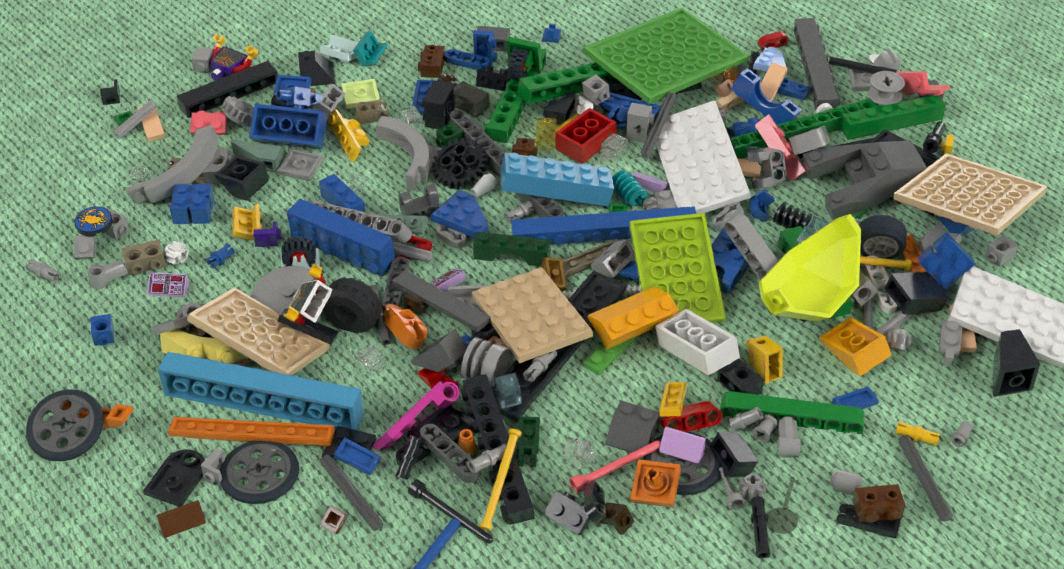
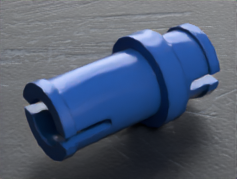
[206,244,235,269]

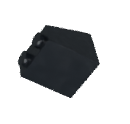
[993,329,1040,397]

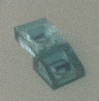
[797,216,830,244]

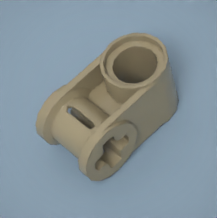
[355,100,389,124]

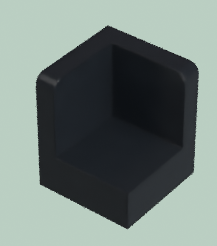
[100,79,120,105]

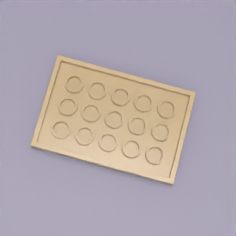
[472,267,593,363]
[187,287,330,376]

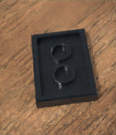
[407,404,474,455]

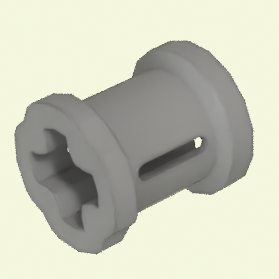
[753,415,778,442]

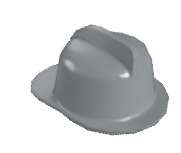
[868,49,901,72]

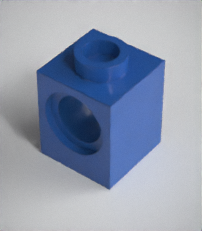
[91,314,115,346]

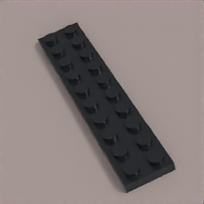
[492,270,626,422]

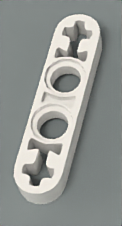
[863,256,898,313]

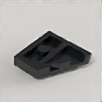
[322,425,376,457]

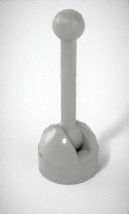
[719,467,745,510]

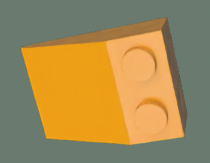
[819,317,892,376]

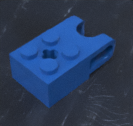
[711,228,750,293]

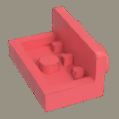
[190,111,229,135]

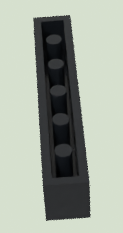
[177,61,278,118]

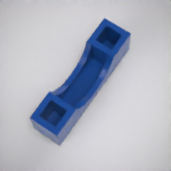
[731,68,802,125]

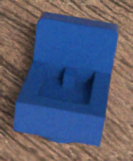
[749,189,775,222]

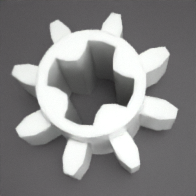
[164,241,188,264]

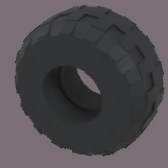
[323,278,382,333]

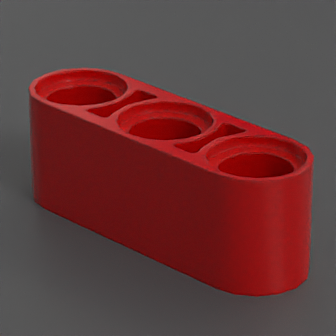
[659,401,722,432]

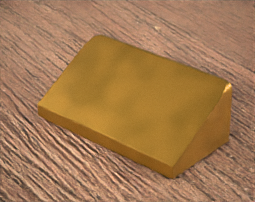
[540,257,567,291]

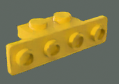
[328,109,370,162]

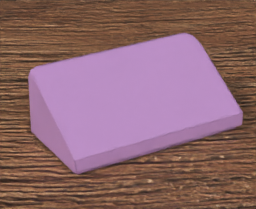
[632,172,669,192]
[659,427,706,463]

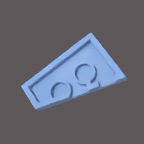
[753,47,786,76]

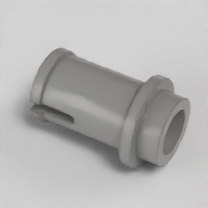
[951,421,973,447]

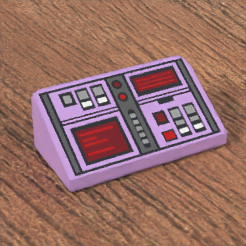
[430,268,466,292]
[147,273,189,297]

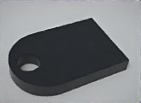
[143,449,205,507]

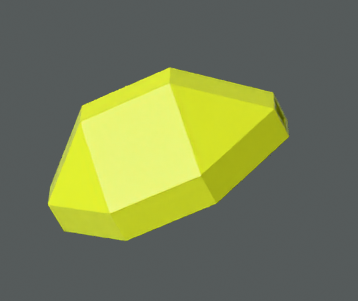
[759,214,861,322]

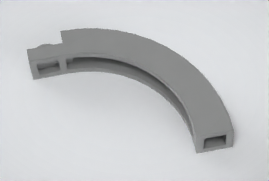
[376,116,430,191]
[127,125,219,204]

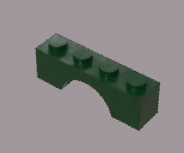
[473,232,551,267]

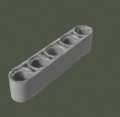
[724,214,778,280]

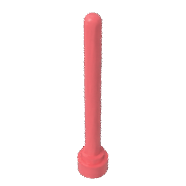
[569,441,661,494]

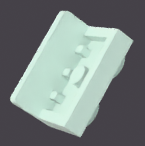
[319,35,358,63]

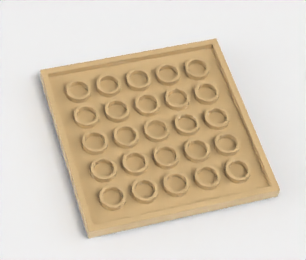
[894,153,1048,235]

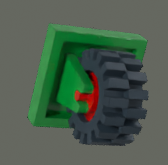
[506,37,542,81]

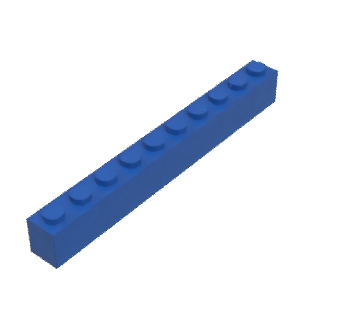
[511,206,697,245]

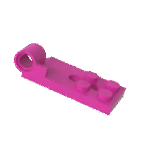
[372,381,460,451]

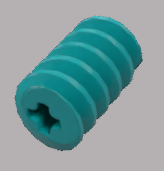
[612,170,648,207]

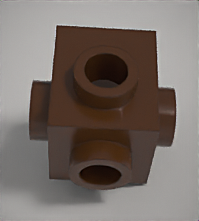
[512,138,538,157]

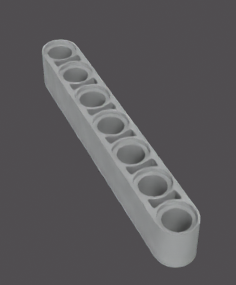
[307,200,412,243]

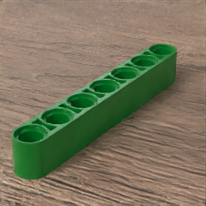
[720,392,865,434]

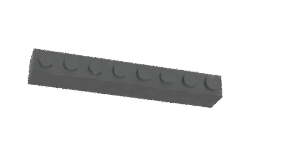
[793,18,840,110]

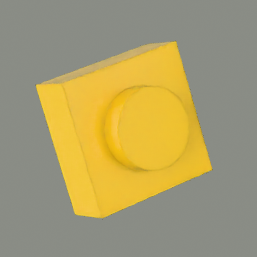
[940,134,954,155]

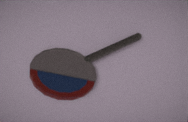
[767,476,798,534]

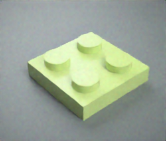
[341,79,380,109]

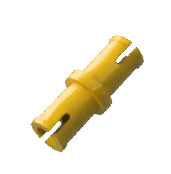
[895,421,940,446]

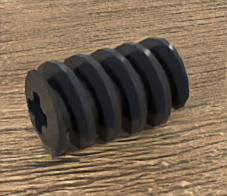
[773,202,815,236]

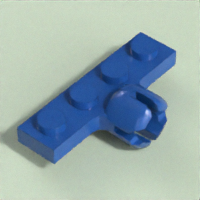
[592,92,661,129]

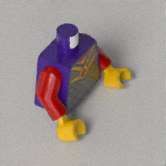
[210,33,258,81]

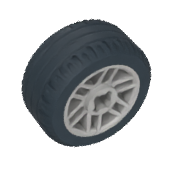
[859,215,907,259]

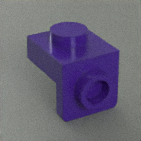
[253,222,282,248]

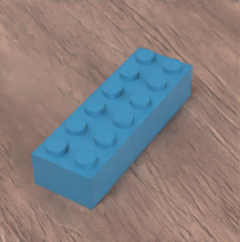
[500,153,614,207]

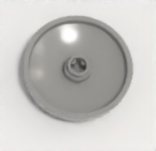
[251,266,324,322]

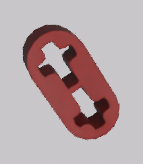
[757,31,789,51]

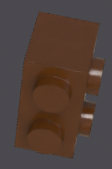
[418,45,445,78]
[853,484,905,523]

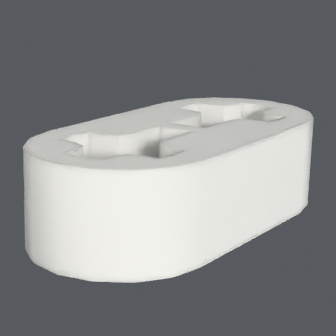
[574,96,593,115]

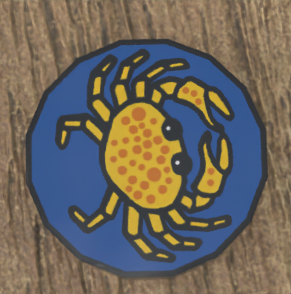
[74,206,113,237]

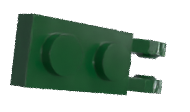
[517,417,540,467]

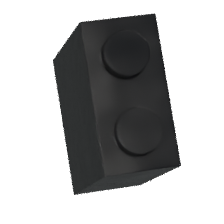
[884,272,949,314]

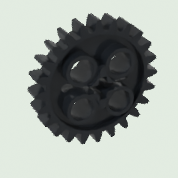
[431,138,489,190]

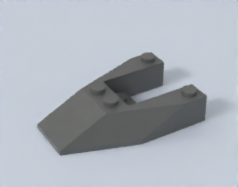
[803,140,927,220]

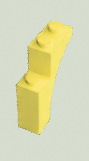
[160,329,247,364]

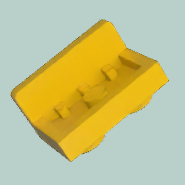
[232,203,262,240]

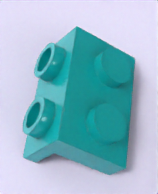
[353,31,388,66]

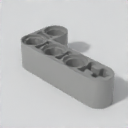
[789,126,831,155]

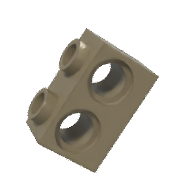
[122,239,166,275]

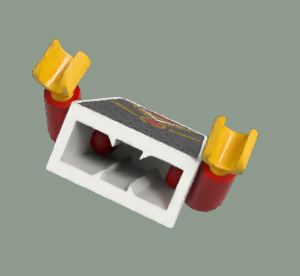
[284,264,333,325]

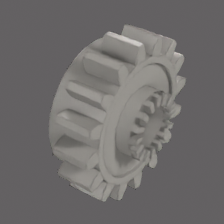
[222,96,254,126]

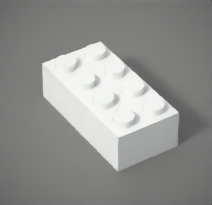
[655,309,740,376]

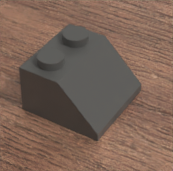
[411,329,468,372]
[605,400,660,453]

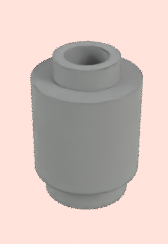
[829,469,863,495]

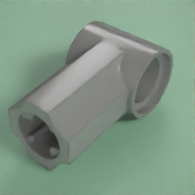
[87,259,128,289]
[777,417,800,457]

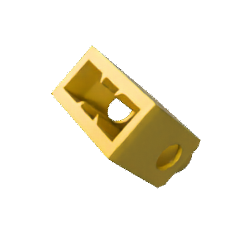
[745,336,783,384]

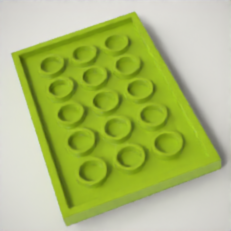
[629,213,726,330]

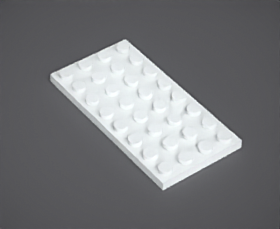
[651,101,751,214]

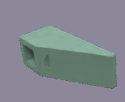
[231,140,284,172]

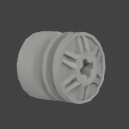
[461,338,510,387]

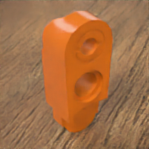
[383,304,428,349]

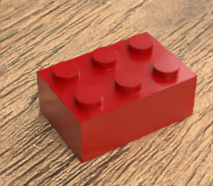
[555,108,616,164]

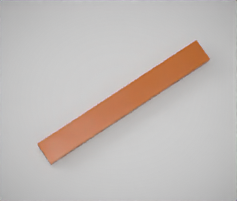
[168,417,335,446]

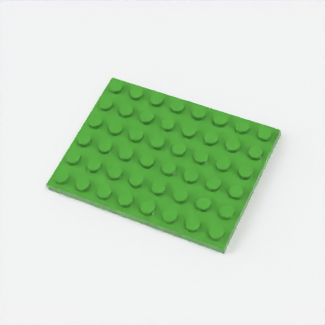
[583,8,749,104]

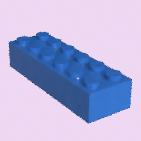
[287,199,395,276]

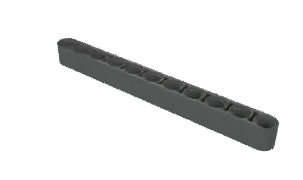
[450,110,563,218]

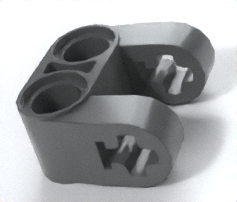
[747,147,787,189]
[398,183,439,219]

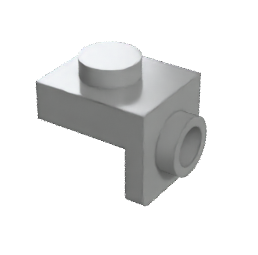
[74,235,98,259]
[201,448,225,486]

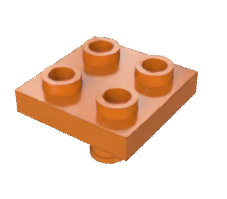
[630,460,681,508]

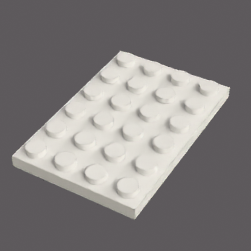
[948,266,1064,368]

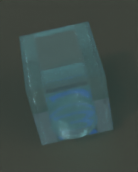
[495,373,522,408]

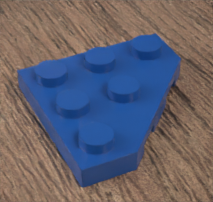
[431,190,488,238]

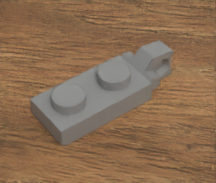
[938,319,962,366]

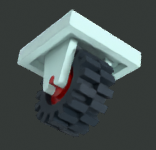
[281,236,320,270]

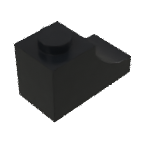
[543,92,575,125]

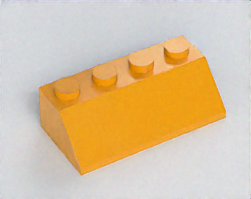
[587,286,679,349]

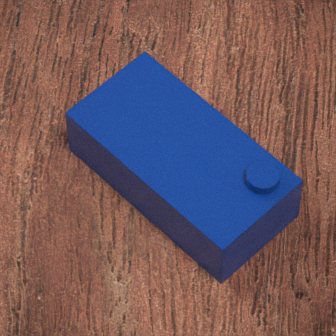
[249,104,327,149]

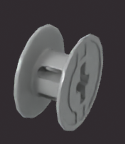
[868,71,905,105]

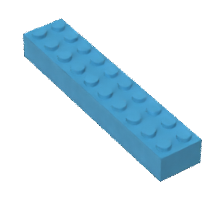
[158,352,364,430]

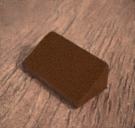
[156,500,206,538]

